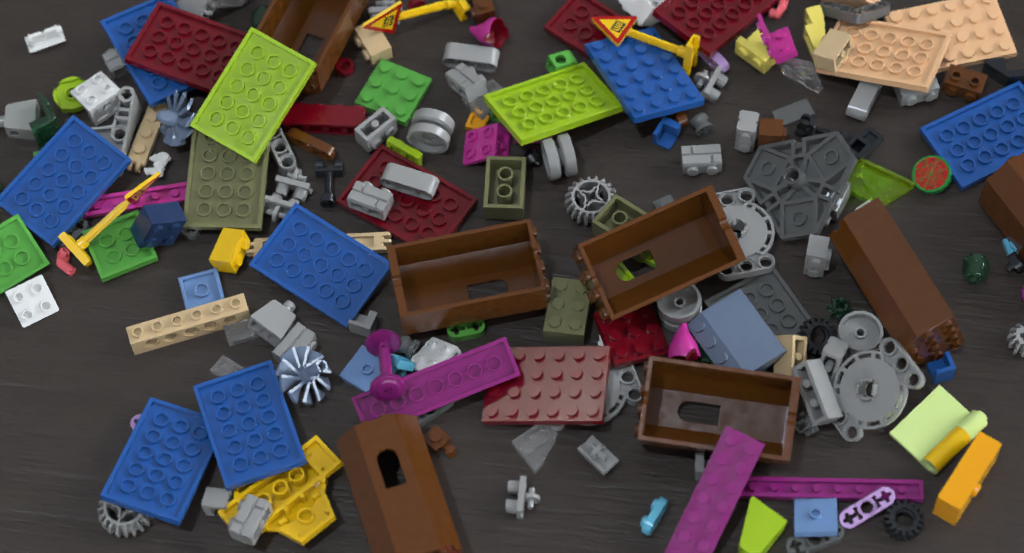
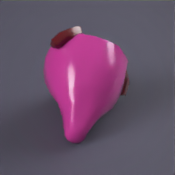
[469,17,509,49]
[668,323,701,361]

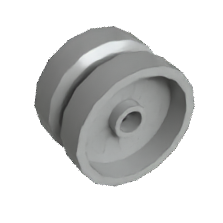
[407,108,455,154]
[540,133,578,181]
[657,284,703,332]
[837,311,884,363]

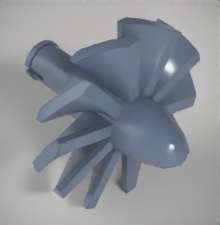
[156,90,196,147]
[275,346,332,405]

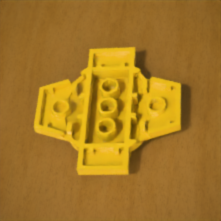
[217,435,343,546]

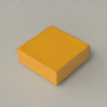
[465,111,490,131]

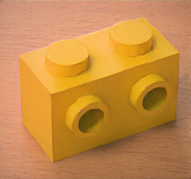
[209,228,251,274]

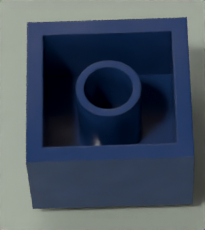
[130,201,187,248]

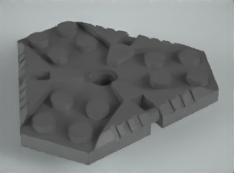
[743,131,858,242]

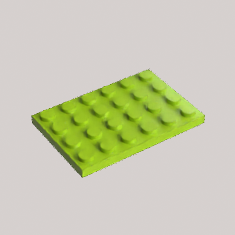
[190,27,317,164]
[483,62,623,146]

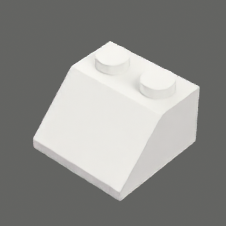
[618,0,665,27]

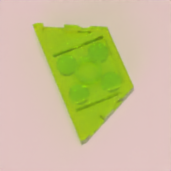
[847,158,915,206]

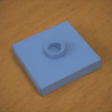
[178,268,225,310]
[339,345,380,393]
[794,498,838,537]

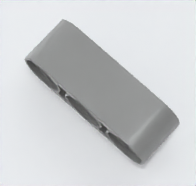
[442,42,500,72]
[846,81,883,122]
[270,126,297,177]
[380,163,440,200]

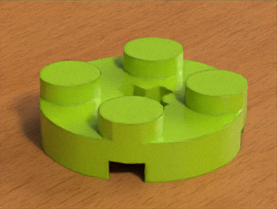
[53,77,85,114]

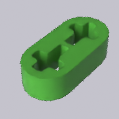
[447,320,485,342]

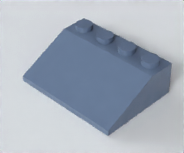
[688,289,787,372]

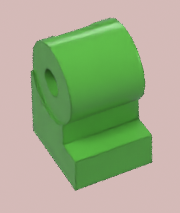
[545,50,578,73]

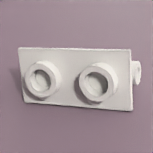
[24,25,66,54]

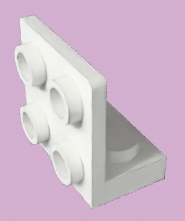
[70,71,120,126]
[5,274,59,327]
[411,337,462,371]

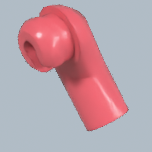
[769,0,789,20]
[56,247,76,276]

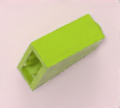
[738,496,787,553]

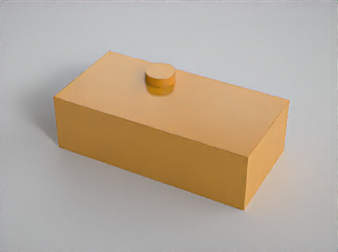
[932,431,1002,526]

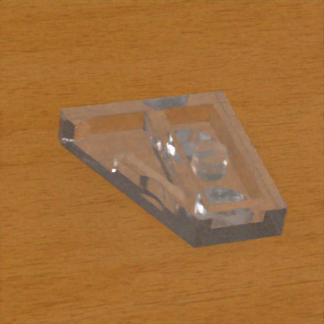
[779,58,823,93]
[461,79,503,120]
[511,425,558,474]

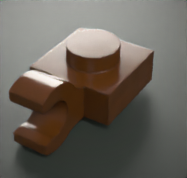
[423,424,457,459]

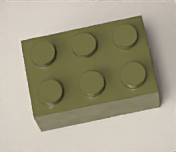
[483,156,527,220]
[592,194,650,264]
[543,277,591,346]

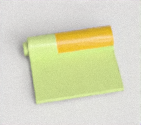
[889,385,988,475]

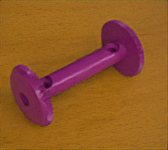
[365,329,406,401]

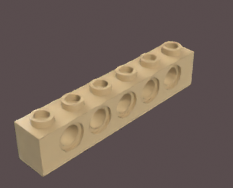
[126,293,250,355]

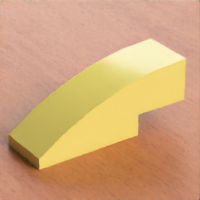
[803,5,825,62]

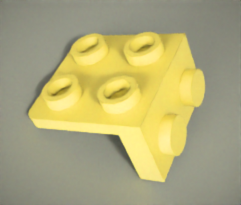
[735,29,776,74]

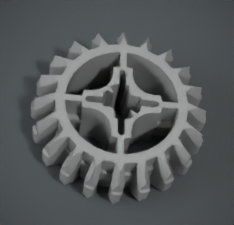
[565,175,616,227]
[97,500,153,538]

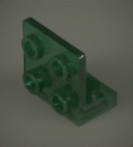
[29,92,60,149]

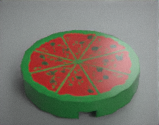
[912,155,952,194]

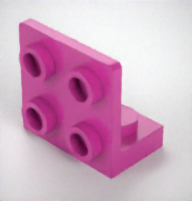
[756,13,799,64]
[462,123,511,166]

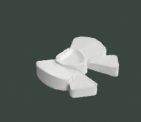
[144,152,171,178]

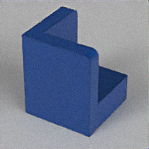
[652,116,681,151]
[926,351,956,384]

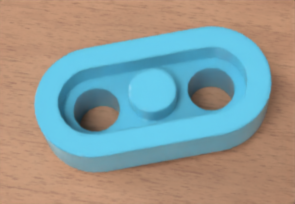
[640,496,669,536]

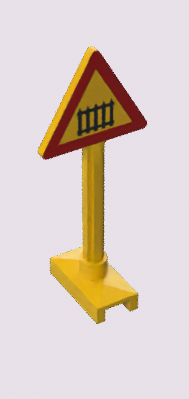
[362,0,471,34]
[592,16,701,76]
[58,172,161,267]

